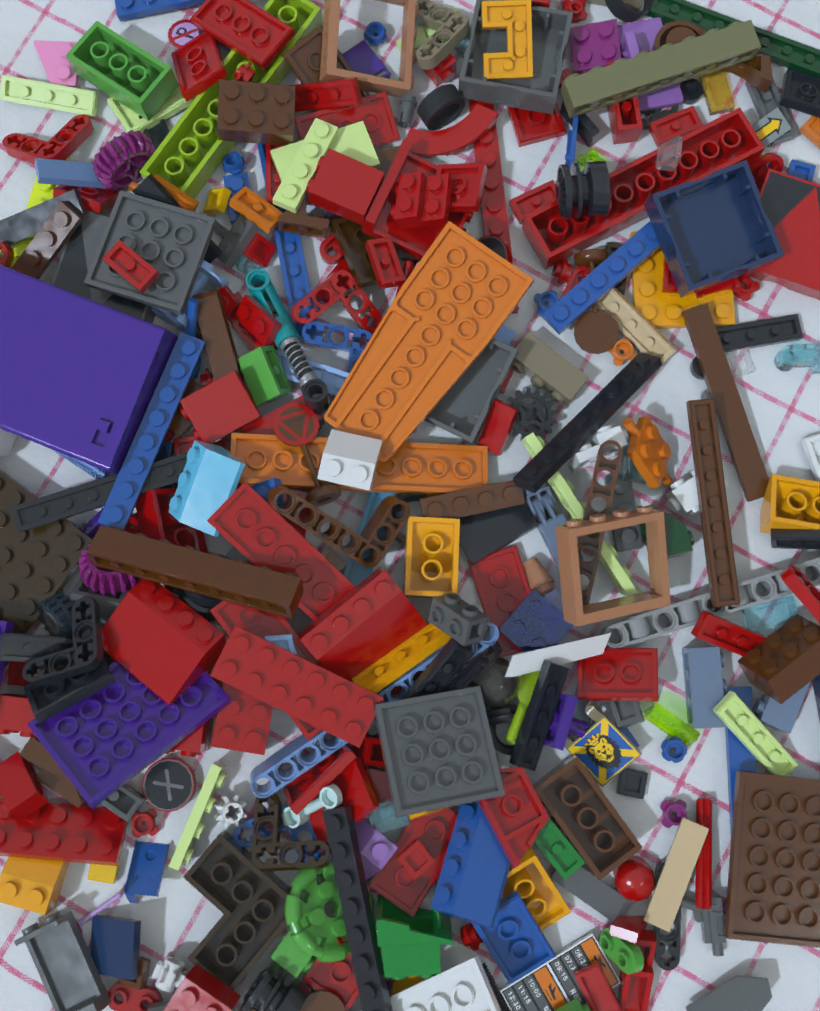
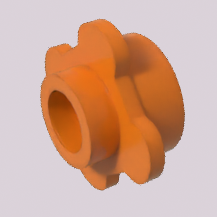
[608,338,637,366]

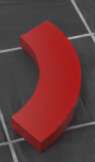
[405,103,499,158]

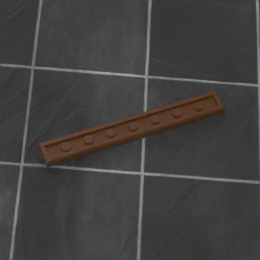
[682,304,769,502]
[686,398,740,607]

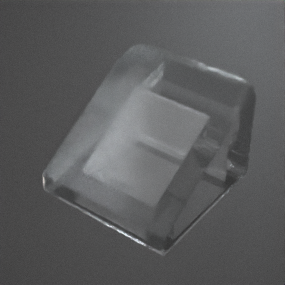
[656,136,683,171]

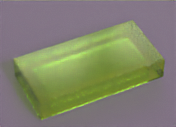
[643,702,701,746]

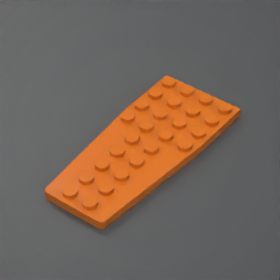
[324,221,534,463]

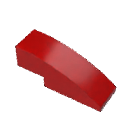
[618,929,657,1011]

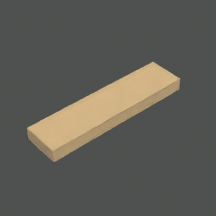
[598,287,678,365]
[643,817,709,932]

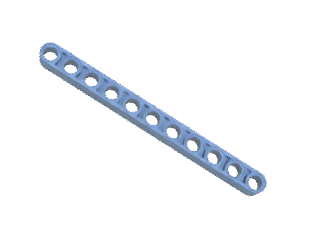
[250,619,499,798]

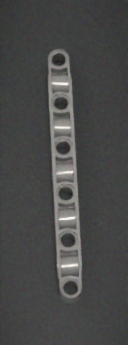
[600,557,820,648]

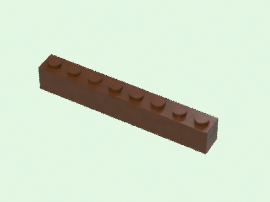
[87,525,304,619]

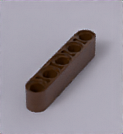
[192,289,246,386]

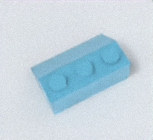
[168,440,245,537]

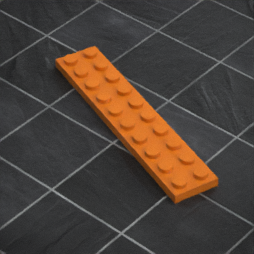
[230,433,488,495]

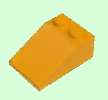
[402,516,460,598]
[501,846,571,930]
[0,857,69,915]

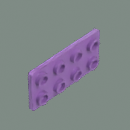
[617,17,684,112]

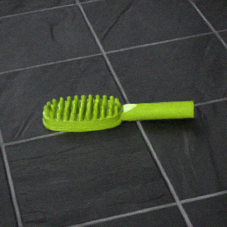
[505,670,540,744]

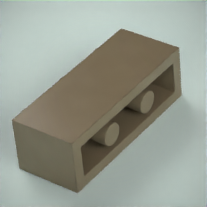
[512,332,589,406]

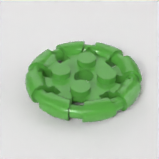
[285,859,374,963]

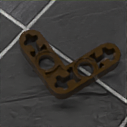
[252,792,332,872]

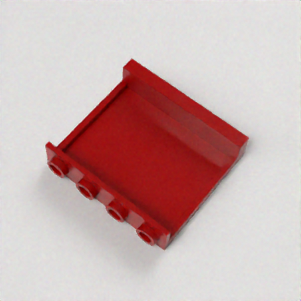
[361,140,484,260]

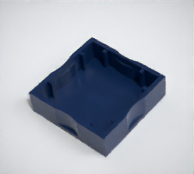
[644,160,784,298]

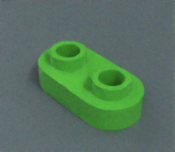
[599,927,644,974]

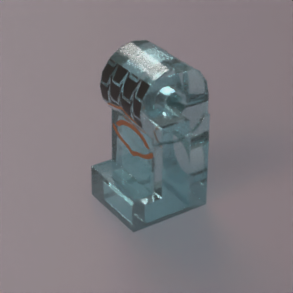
[774,343,820,374]

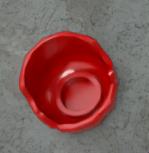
[613,856,655,902]

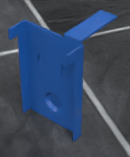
[565,116,583,174]
[123,840,169,904]

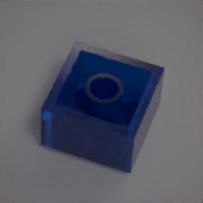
[499,586,574,652]

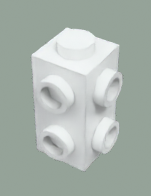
[665,470,728,516]

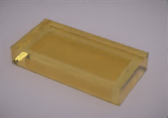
[699,71,735,116]

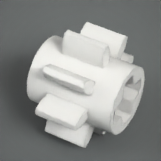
[213,793,247,828]
[152,956,188,993]

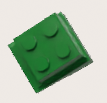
[376,895,453,980]

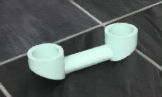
[283,784,343,828]

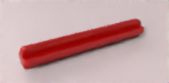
[695,798,712,910]

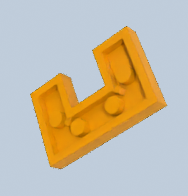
[481,0,533,81]

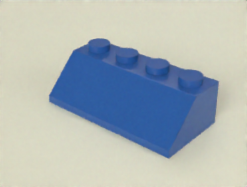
[430,802,510,928]

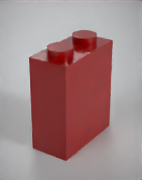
[306,148,385,226]
[179,370,262,444]

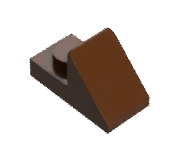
[278,198,329,238]

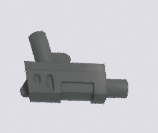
[681,891,726,956]

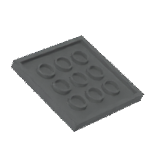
[84,190,217,315]
[374,686,505,818]

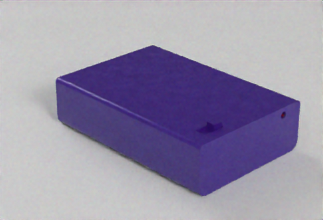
[0,264,178,474]

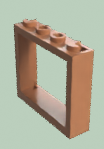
[320,0,419,98]
[555,505,671,627]

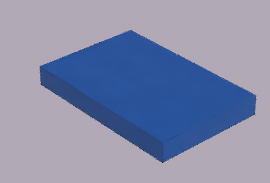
[472,890,556,984]

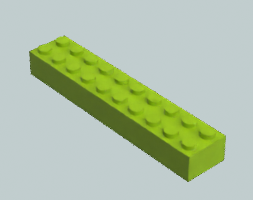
[140,0,323,199]

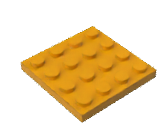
[629,232,735,329]

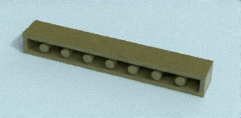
[560,20,761,118]

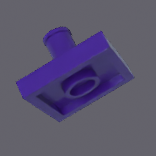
[544,693,587,751]

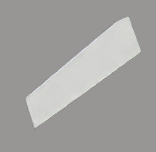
[505,633,611,677]

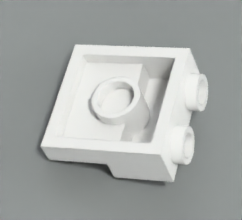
[568,425,629,473]

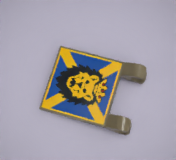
[564,700,642,787]

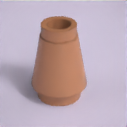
[523,557,555,597]

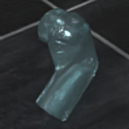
[236,252,261,276]

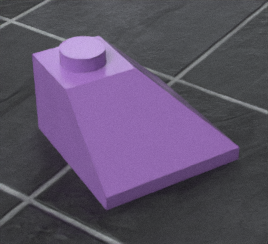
[318,818,398,880]

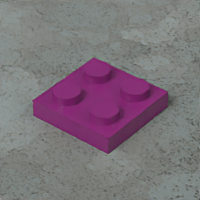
[569,19,621,75]

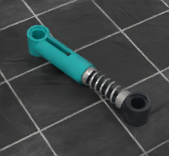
[245,269,331,413]

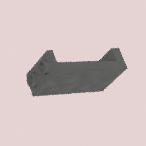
[14,911,111,1011]

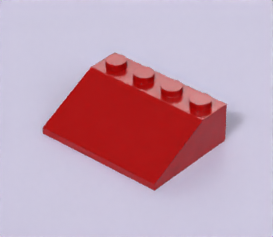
[298,566,428,682]
[101,579,226,706]

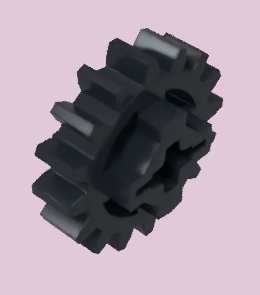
[508,387,558,441]

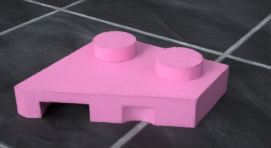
[34,40,80,88]

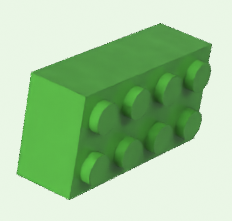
[66,20,179,121]

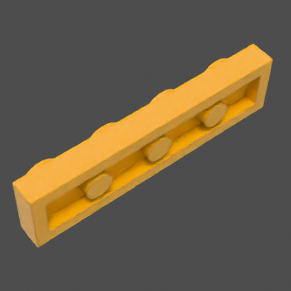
[352,623,452,693]

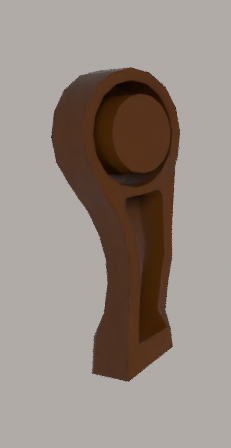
[652,20,773,93]

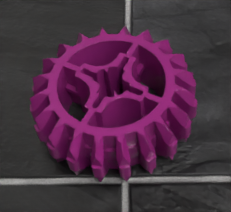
[92,130,156,191]
[78,544,143,596]

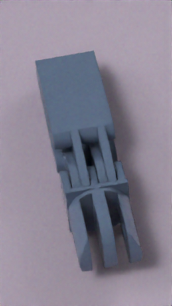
[513,471,584,570]

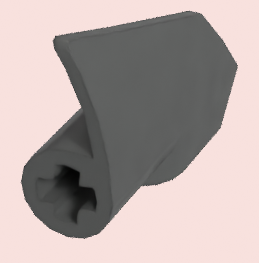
[686,975,772,1011]

